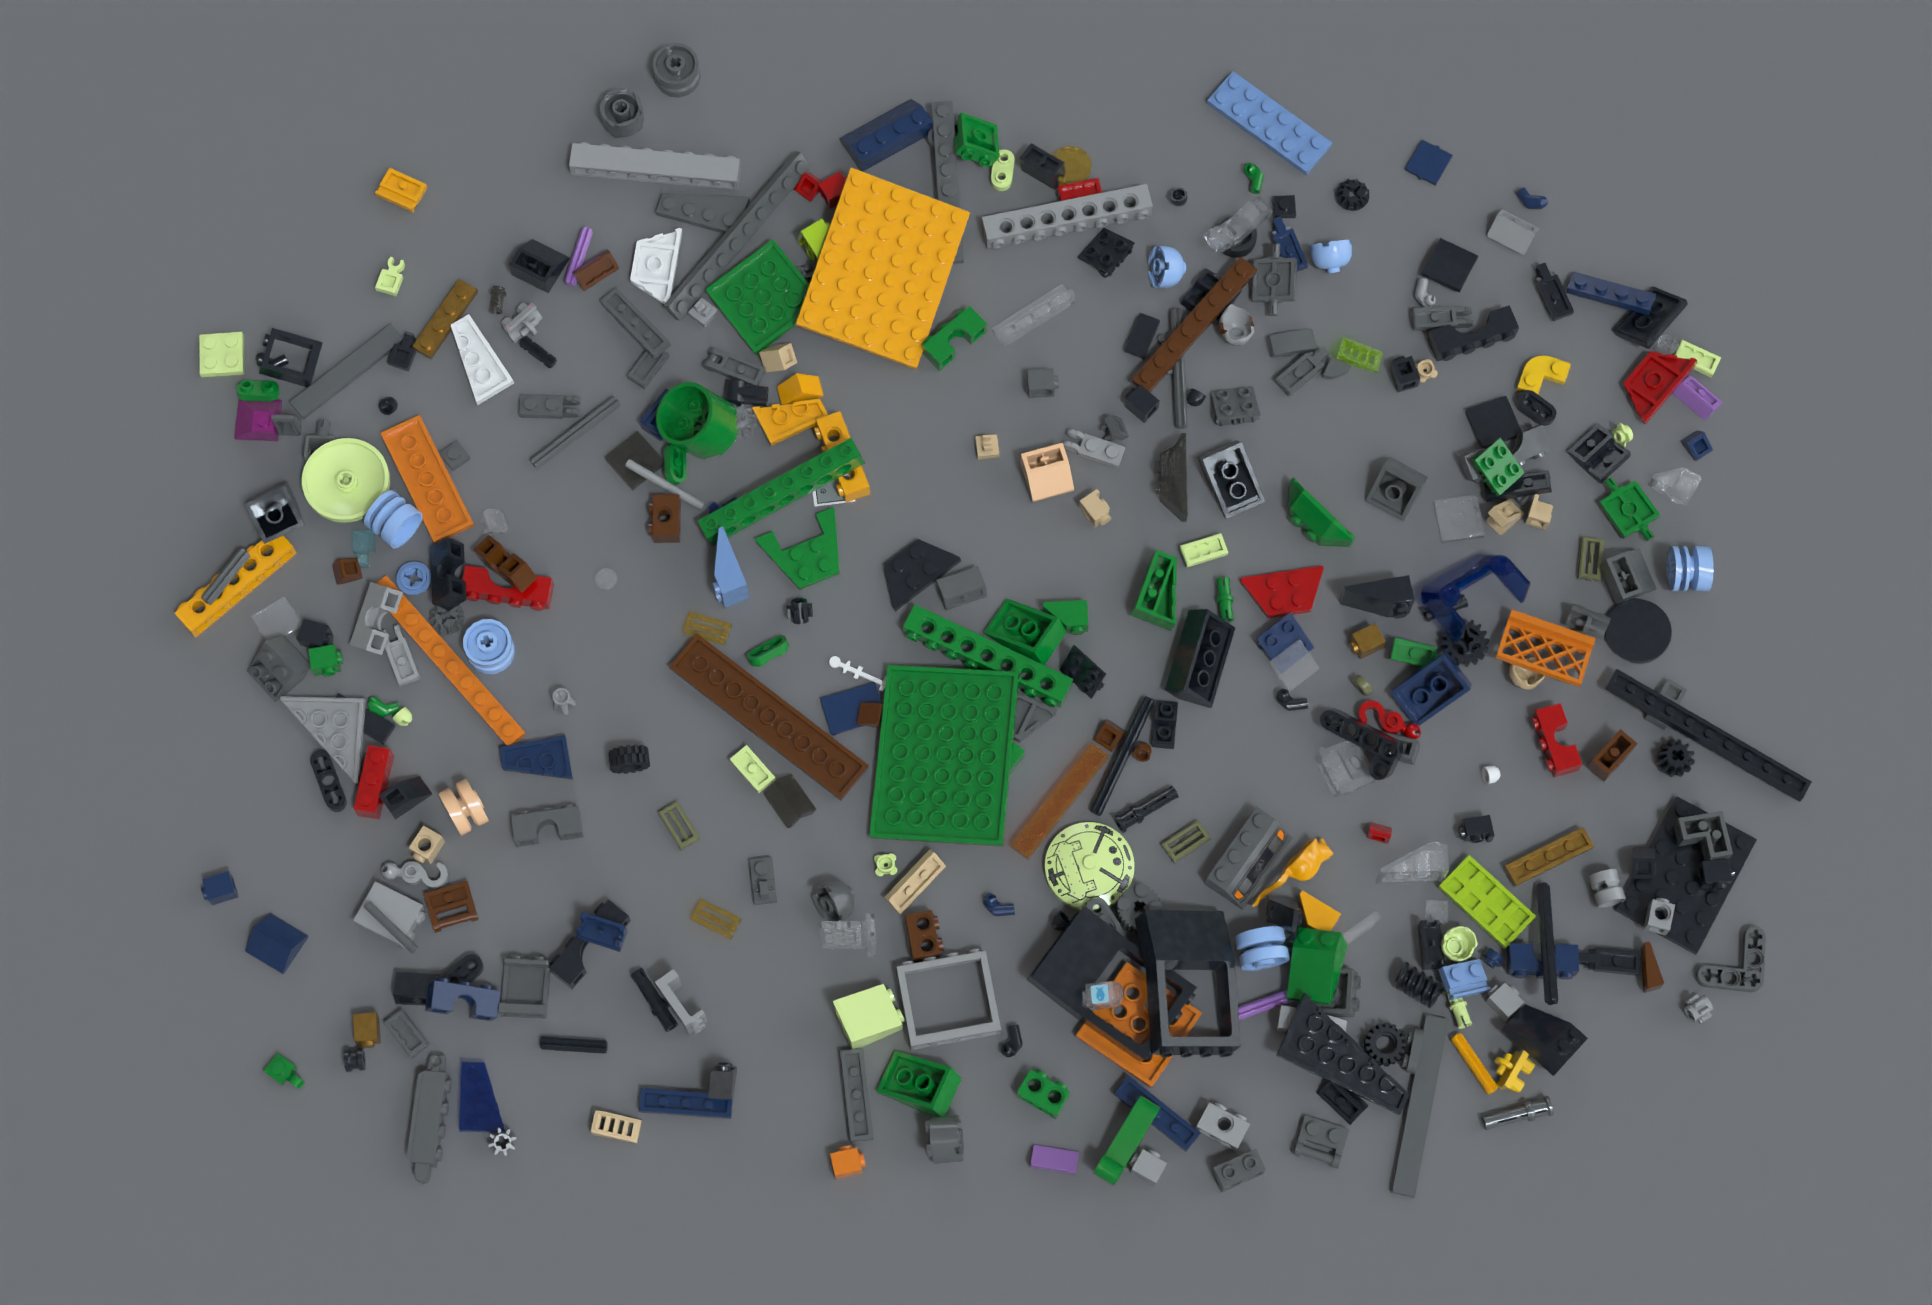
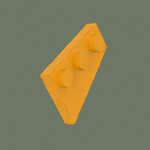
[752,398,828,446]

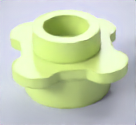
[1612,423,1633,447]
[874,853,897,877]

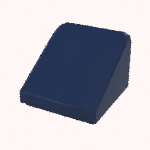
[1681,430,1713,461]

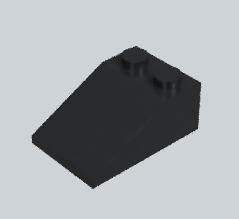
[1197,440,1266,519]
[1340,575,1415,619]
[1501,1004,1588,1076]

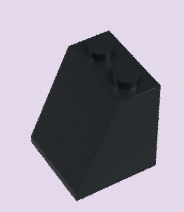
[244,482,304,544]

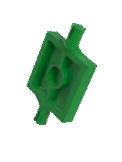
[1598,477,1660,542]

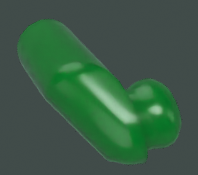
[1244,163,1264,194]
[367,696,400,717]

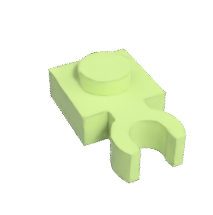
[375,257,405,296]

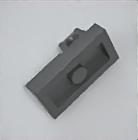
[750,857,777,905]

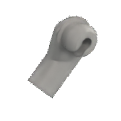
[1415,278,1436,307]

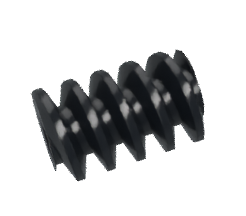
[1394,962,1444,1009]

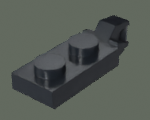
[1535,263,1574,321]
[1579,947,1640,976]

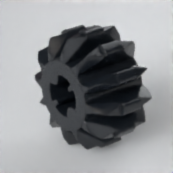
[1656,739,1695,777]

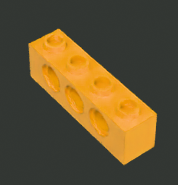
[814,411,870,503]

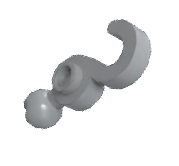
[381,861,449,889]

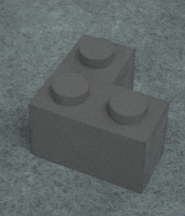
[1673,811,1733,861]

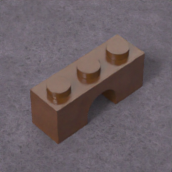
[473,535,537,593]

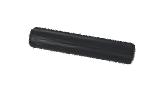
[540,1036,608,1054]

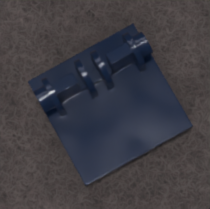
[1256,612,1314,674]

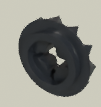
[1336,178,1370,211]

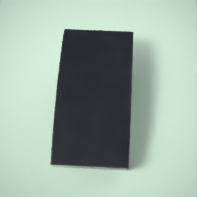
[1152,700,1178,749]

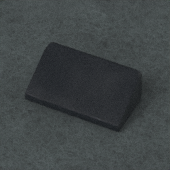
[1317,1081,1368,1125]

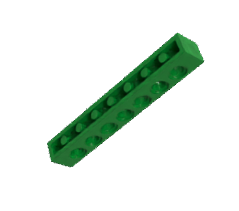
[698,438,865,546]
[903,605,1073,708]

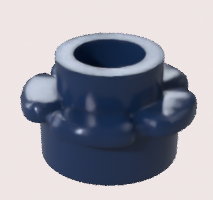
[1482,948,1504,969]

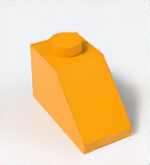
[1298,890,1341,931]

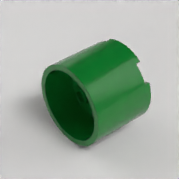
[656,382,739,460]

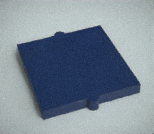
[1405,140,1453,186]

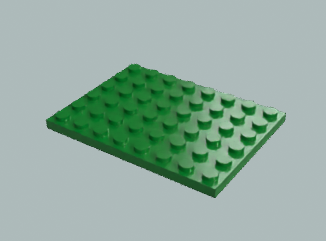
[869,665,1020,847]

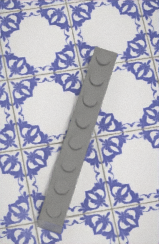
[569,142,741,191]

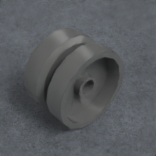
[652,43,700,98]

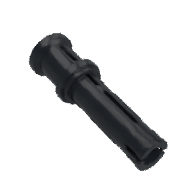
[1113,785,1179,833]

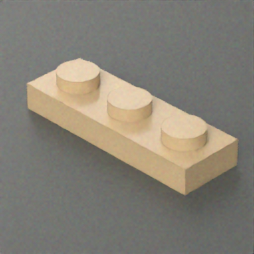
[884,849,946,915]

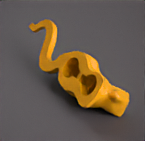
[1251,838,1333,908]

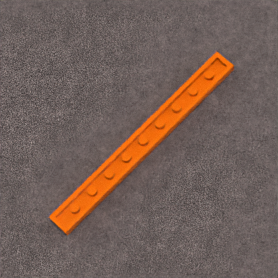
[376,575,526,746]

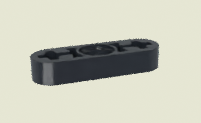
[310,750,347,812]

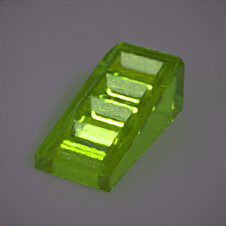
[1337,337,1383,373]

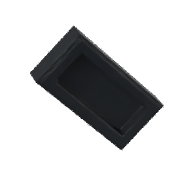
[1125,313,1160,359]

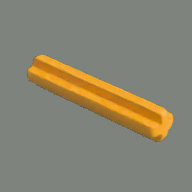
[1451,1033,1498,1095]

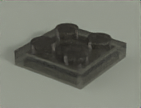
[604,431,664,491]

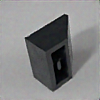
[509,239,570,293]

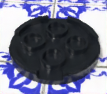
[1605,599,1672,664]

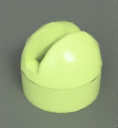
[392,707,412,726]

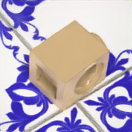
[409,826,445,864]

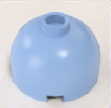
[1309,240,1352,273]
[1148,245,1186,288]

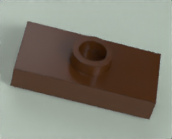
[572,249,620,291]

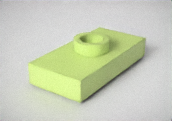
[1675,340,1721,378]
[1180,533,1228,568]

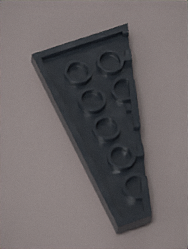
[1276,993,1409,1115]

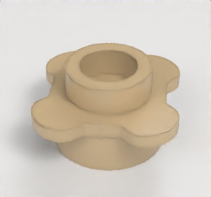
[1415,359,1438,383]

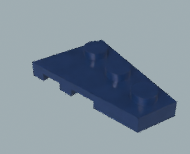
[499,735,573,780]

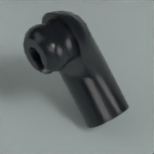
[255,352,289,368]
[1276,689,1308,711]
[1001,1025,1023,1058]

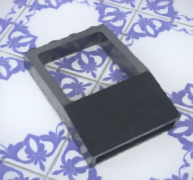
[1027,906,1197,1062]
[1135,910,1241,1058]

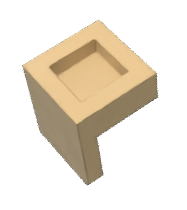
[759,343,797,372]
[1525,494,1553,530]

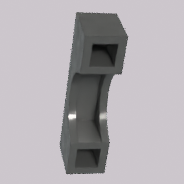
[1458,425,1551,483]

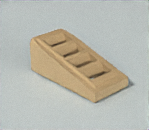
[591,1110,642,1143]

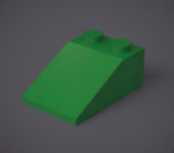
[984,598,1067,665]
[1287,927,1348,1005]
[876,1051,962,1117]

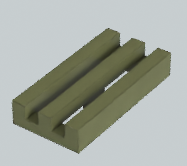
[1578,536,1605,582]
[658,801,700,851]
[1161,820,1211,864]

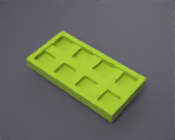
[1438,855,1536,949]

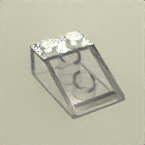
[1376,841,1449,884]

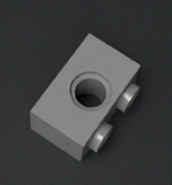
[1196,1102,1250,1152]

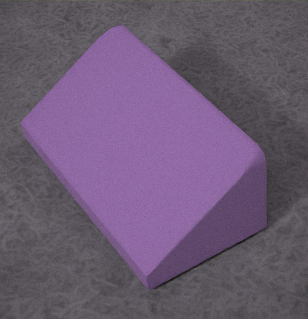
[1673,375,1723,420]
[1030,1145,1079,1175]

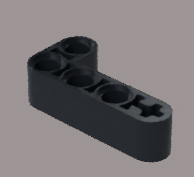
[1320,709,1403,780]

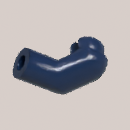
[1516,187,1548,209]
[983,893,1015,916]

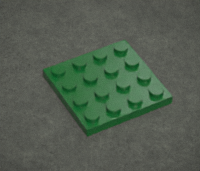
[705,239,809,355]

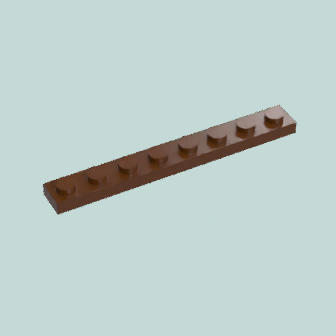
[1132,257,1257,393]

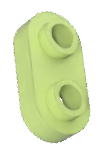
[991,150,1015,191]

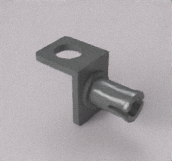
[304,419,336,463]

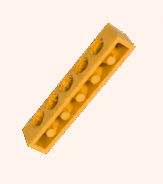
[174,536,297,638]

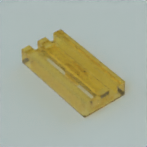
[683,612,732,646]
[691,899,741,940]

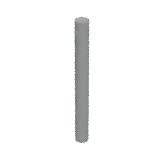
[625,459,704,510]

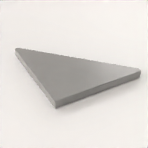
[280,696,366,784]

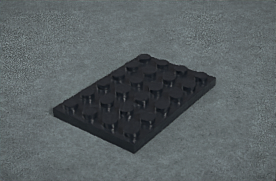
[1615,796,1757,955]

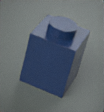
[201,871,239,905]

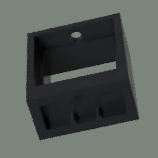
[257,328,323,388]

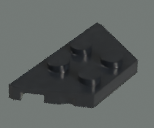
[884,539,961,612]

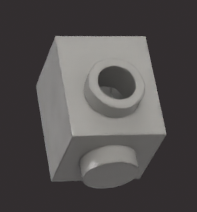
[1486,983,1524,1022]
[1129,1149,1167,1187]

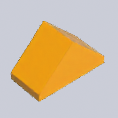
[777,373,824,405]

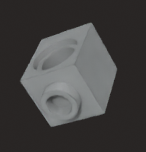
[1643,898,1675,935]

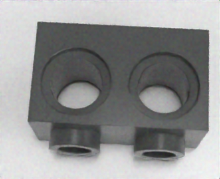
[1212,1149,1266,1192]

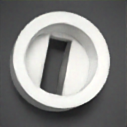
[1482,766,1501,784]

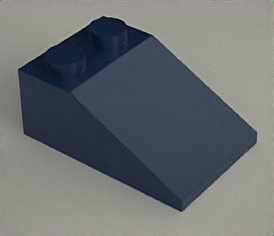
[1390,649,1471,726]

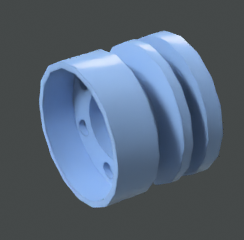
[364,490,423,549]
[1666,546,1713,591]

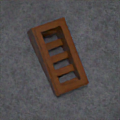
[1641,941,1664,993]

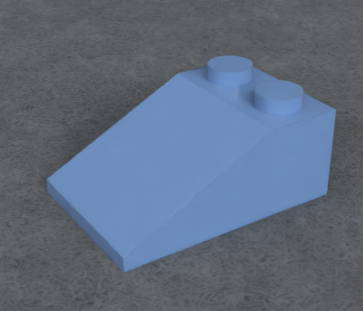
[712,527,749,608]

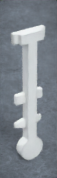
[829,656,886,692]

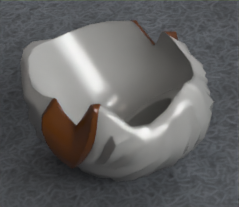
[1218,304,1255,346]

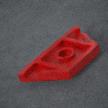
[1623,351,1697,425]
[1240,566,1324,618]

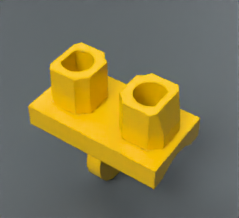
[1494,1050,1535,1093]

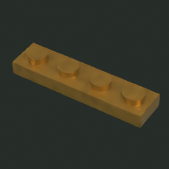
[412,279,478,359]
[1504,827,1594,887]

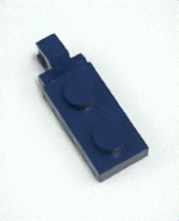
[1271,216,1308,272]

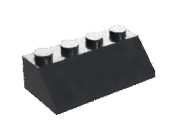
[1165,609,1235,708]

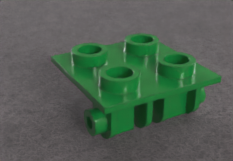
[1471,438,1525,496]

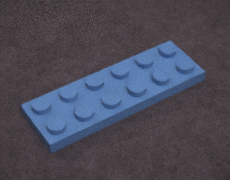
[1207,71,1332,175]

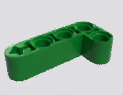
[1093,1095,1161,1186]

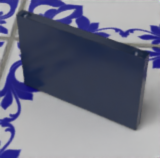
[820,682,883,736]

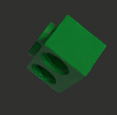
[1016,1069,1070,1119]

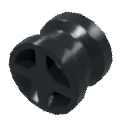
[344,1048,366,1072]

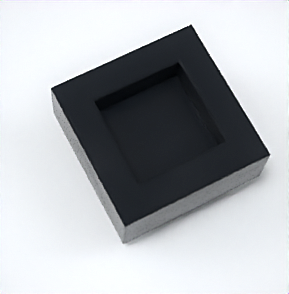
[1273,195,1296,218]

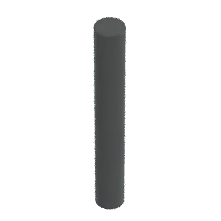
[364,901,418,954]

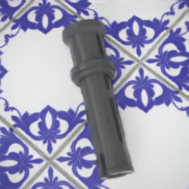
[1482,1096,1554,1130]

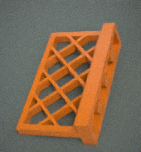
[1495,609,1596,687]

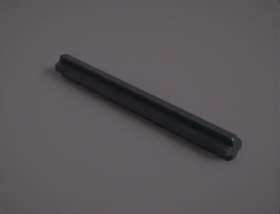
[1091,696,1154,816]
[1536,882,1558,1005]

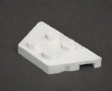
[630,228,682,304]

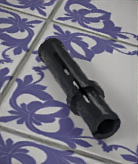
[631,968,678,1032]

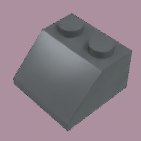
[1366,457,1428,521]

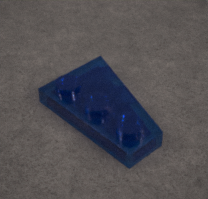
[459,1062,506,1133]

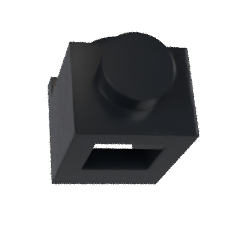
[1390,356,1421,392]
[1458,815,1495,843]

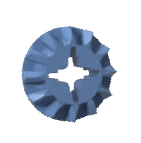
[396,562,431,596]

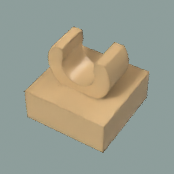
[975,434,999,459]

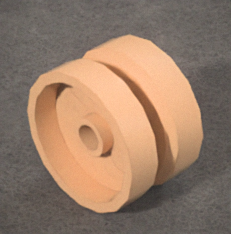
[438,778,489,836]

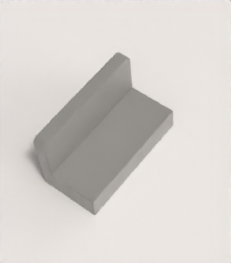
[1487,209,1539,255]

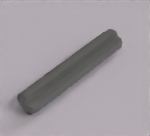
[201,548,250,605]

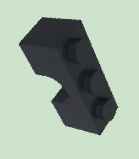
[430,537,466,611]

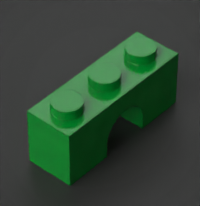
[922,306,987,371]

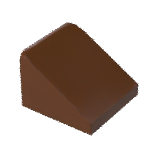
[332,558,363,585]
[857,703,882,728]
[1094,720,1126,752]

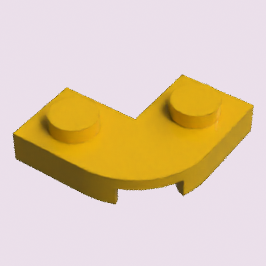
[1517,356,1571,394]

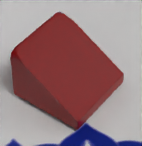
[794,172,822,202]
[1367,822,1392,844]

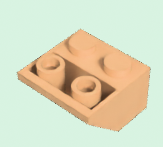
[1020,443,1074,502]

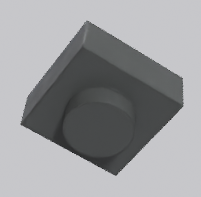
[439,440,470,471]

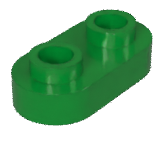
[236,380,280,402]
[664,443,687,485]
[746,635,789,667]

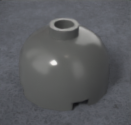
[812,879,854,926]

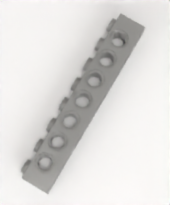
[982,184,1153,249]

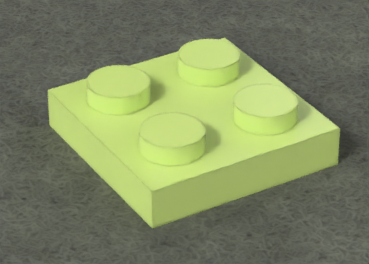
[199,332,244,377]

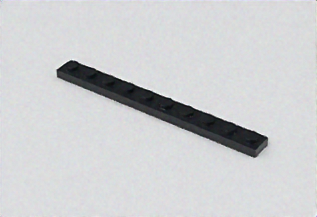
[1605,669,1812,802]

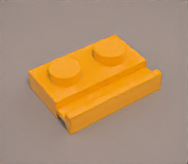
[375,167,428,213]

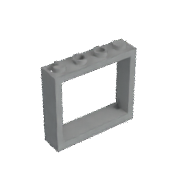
[897,949,1001,1051]

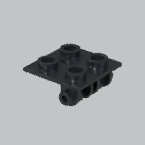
[1077,228,1135,278]
[1060,645,1106,699]

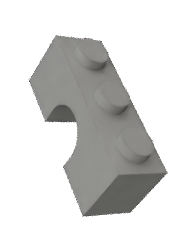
[349,582,403,655]

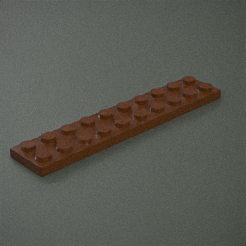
[669,634,869,801]

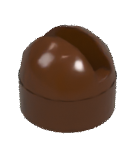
[1133,742,1152,762]

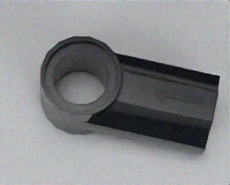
[725,380,769,407]

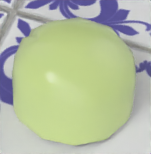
[1441,926,1478,962]

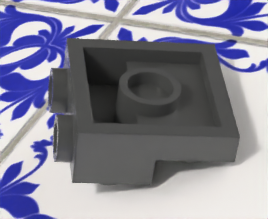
[1315,969,1361,1017]

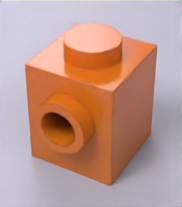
[830,1145,866,1179]

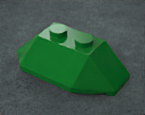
[1288,477,1355,547]

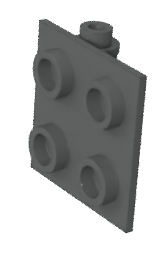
[1211,386,1260,426]

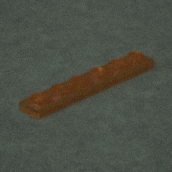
[1011,743,1110,860]

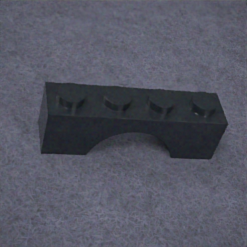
[1427,305,1519,361]
[549,899,631,990]

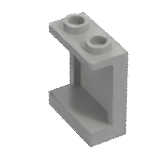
[353,882,426,949]
[655,969,708,1035]

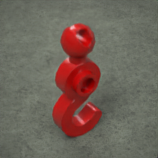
[1358,700,1421,740]

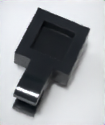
[387,332,416,372]

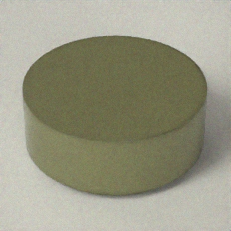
[1353,674,1373,696]

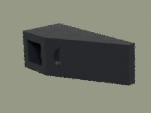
[1266,895,1302,932]

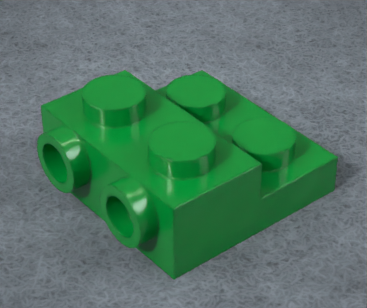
[954,112,1000,167]

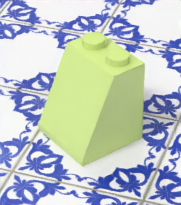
[833,984,905,1049]

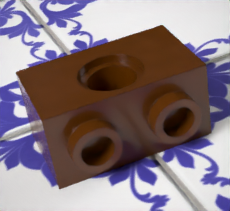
[649,494,681,543]
[1587,729,1638,782]

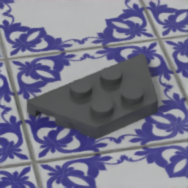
[1014,693,1057,742]

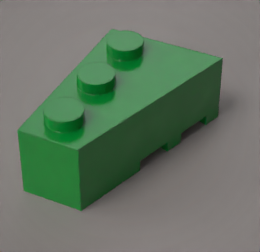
[1130,549,1177,631]

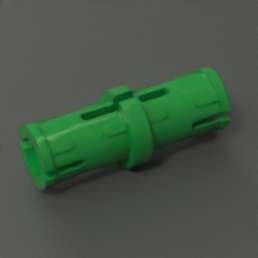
[1216,577,1234,623]

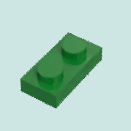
[1389,637,1437,667]

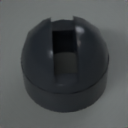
[1170,188,1188,206]
[1187,388,1206,407]
[379,397,398,415]
[1051,911,1070,931]

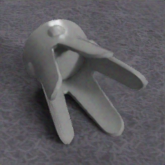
[552,688,576,715]

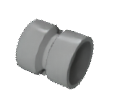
[1588,869,1626,908]

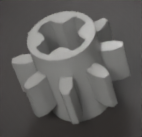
[1684,994,1713,1024]
[488,1127,517,1156]

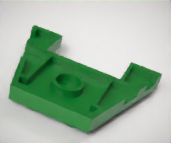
[755,507,840,590]

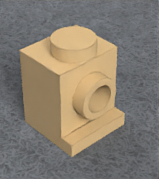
[1079,489,1111,528]

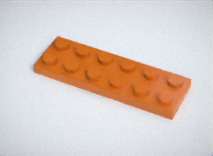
[380,415,474,544]

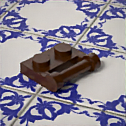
[424,881,479,933]

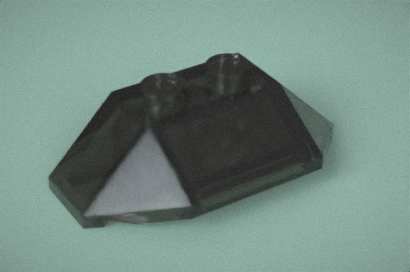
[1155,433,1188,522]

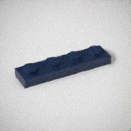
[1567,272,1656,315]
[1114,1076,1201,1152]
[639,1088,733,1119]

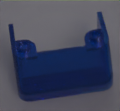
[1420,554,1531,642]

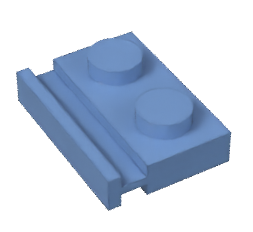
[1438,959,1491,1000]

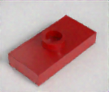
[1057,178,1102,201]

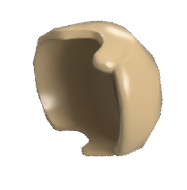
[1509,657,1545,690]

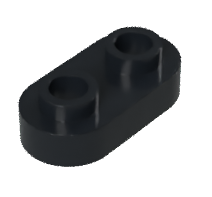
[1516,390,1557,426]
[442,954,484,984]

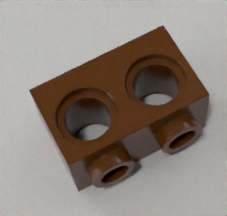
[905,910,944,963]

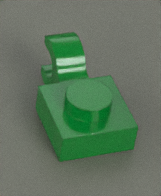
[264,1053,305,1090]

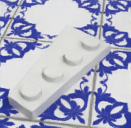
[451,314,514,405]

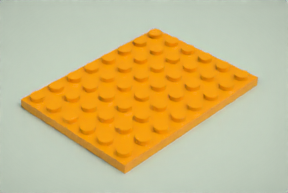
[795,168,970,370]

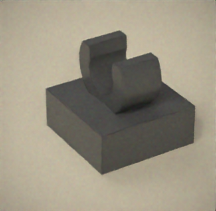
[1100,415,1129,441]

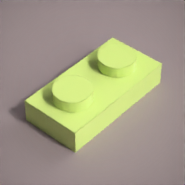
[730,745,776,794]

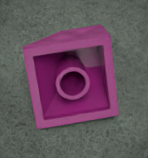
[234,399,282,441]

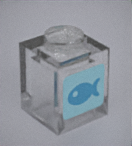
[1082,981,1118,1010]

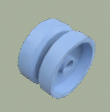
[463,619,515,674]
[1235,926,1290,971]

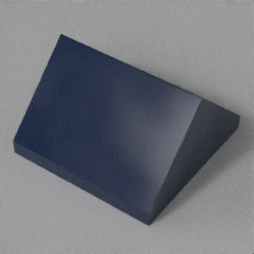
[245,913,309,975]

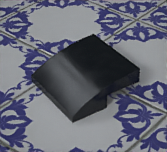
[1421,238,1478,293]
[1181,268,1242,326]
[1568,424,1631,484]

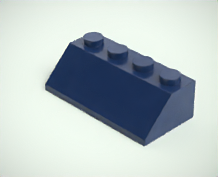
[840,99,933,172]

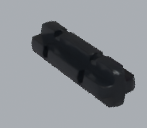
[519,336,557,368]

